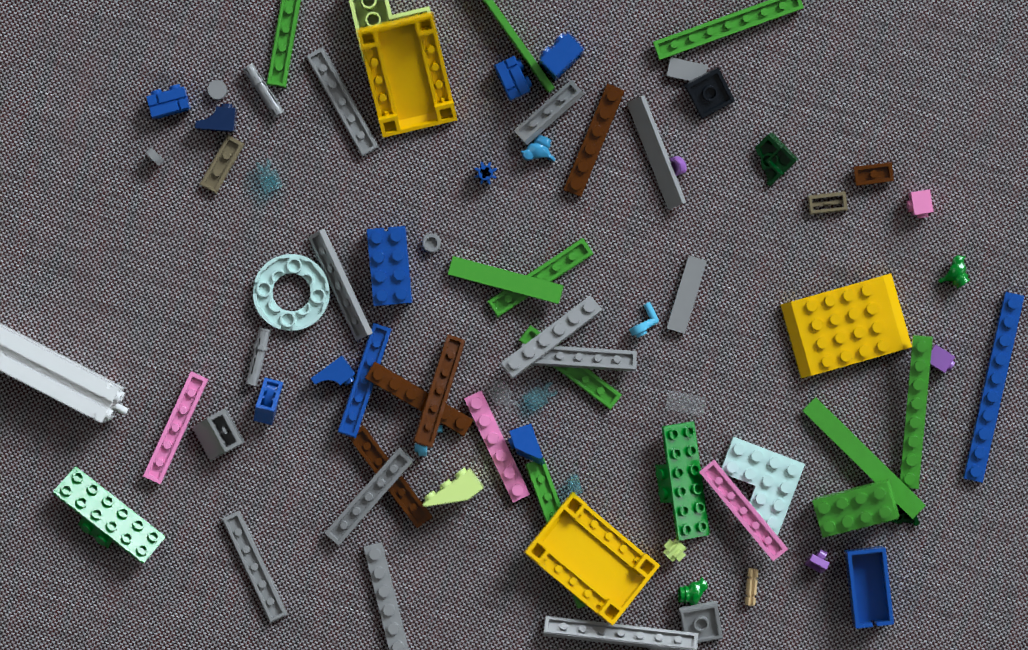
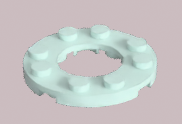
[253,254,330,331]

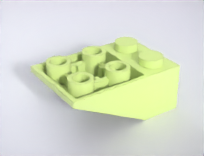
[423,467,483,507]

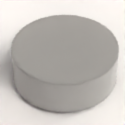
[208,80,228,100]
[146,148,164,166]
[422,233,441,253]

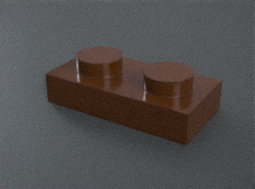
[853,162,894,186]

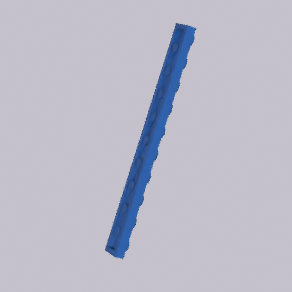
[963,292,1024,483]

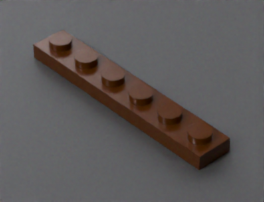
[564,83,625,197]
[413,334,465,449]
[364,362,473,436]
[348,425,433,528]

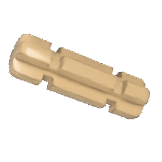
[745,568,759,606]

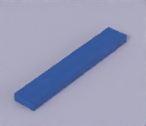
[338,323,392,438]

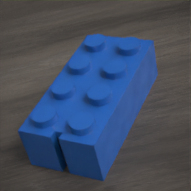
[367,226,413,306]
[844,546,894,629]

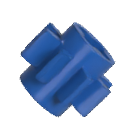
[474,162,497,185]

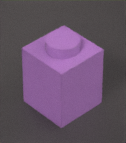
[930,344,955,373]

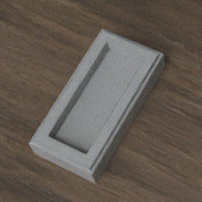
[666,57,708,82]

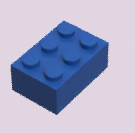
[539,32,584,81]

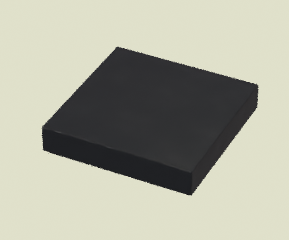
[684,67,735,119]

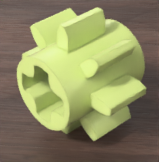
[663,538,687,562]

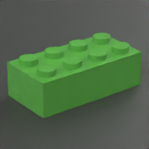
[812,479,900,538]

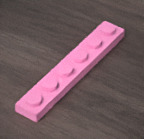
[143,371,209,484]
[464,391,530,503]
[700,460,788,561]

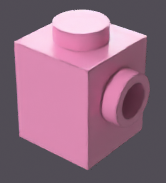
[907,189,933,219]

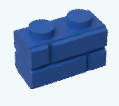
[494,56,532,101]
[146,84,191,120]

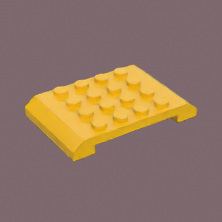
[356,12,457,138]
[780,273,912,378]
[524,492,660,625]

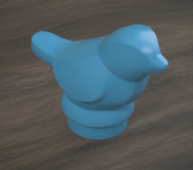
[521,135,556,162]

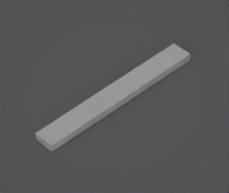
[543,616,698,650]

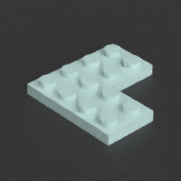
[721,437,805,535]

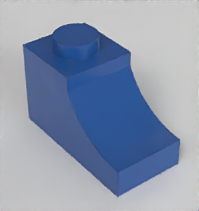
[311,355,356,386]
[254,378,283,425]

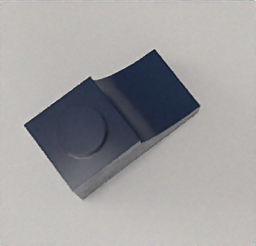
[195,104,237,132]

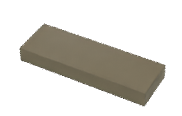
[199,135,245,194]

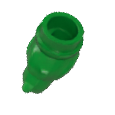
[938,255,970,289]
[678,577,708,605]

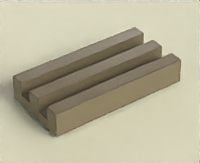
[807,191,848,215]

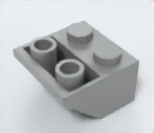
[192,409,244,460]

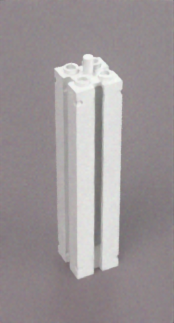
[0,323,129,423]

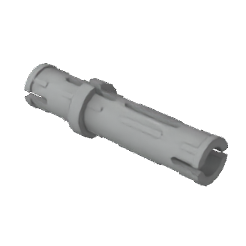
[242,63,284,118]
[245,327,271,386]

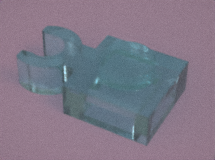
[256,158,283,194]
[522,382,558,412]
[567,473,583,494]

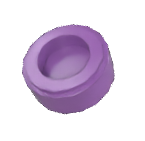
[669,156,687,176]

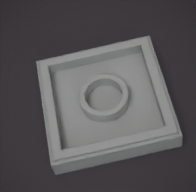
[679,601,723,643]

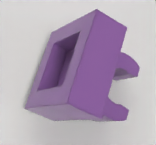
[805,549,829,574]

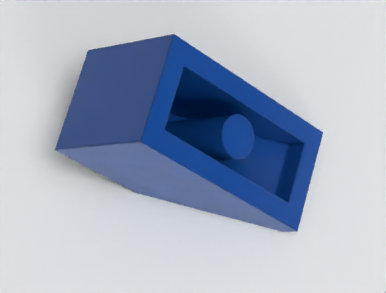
[508,424,545,465]

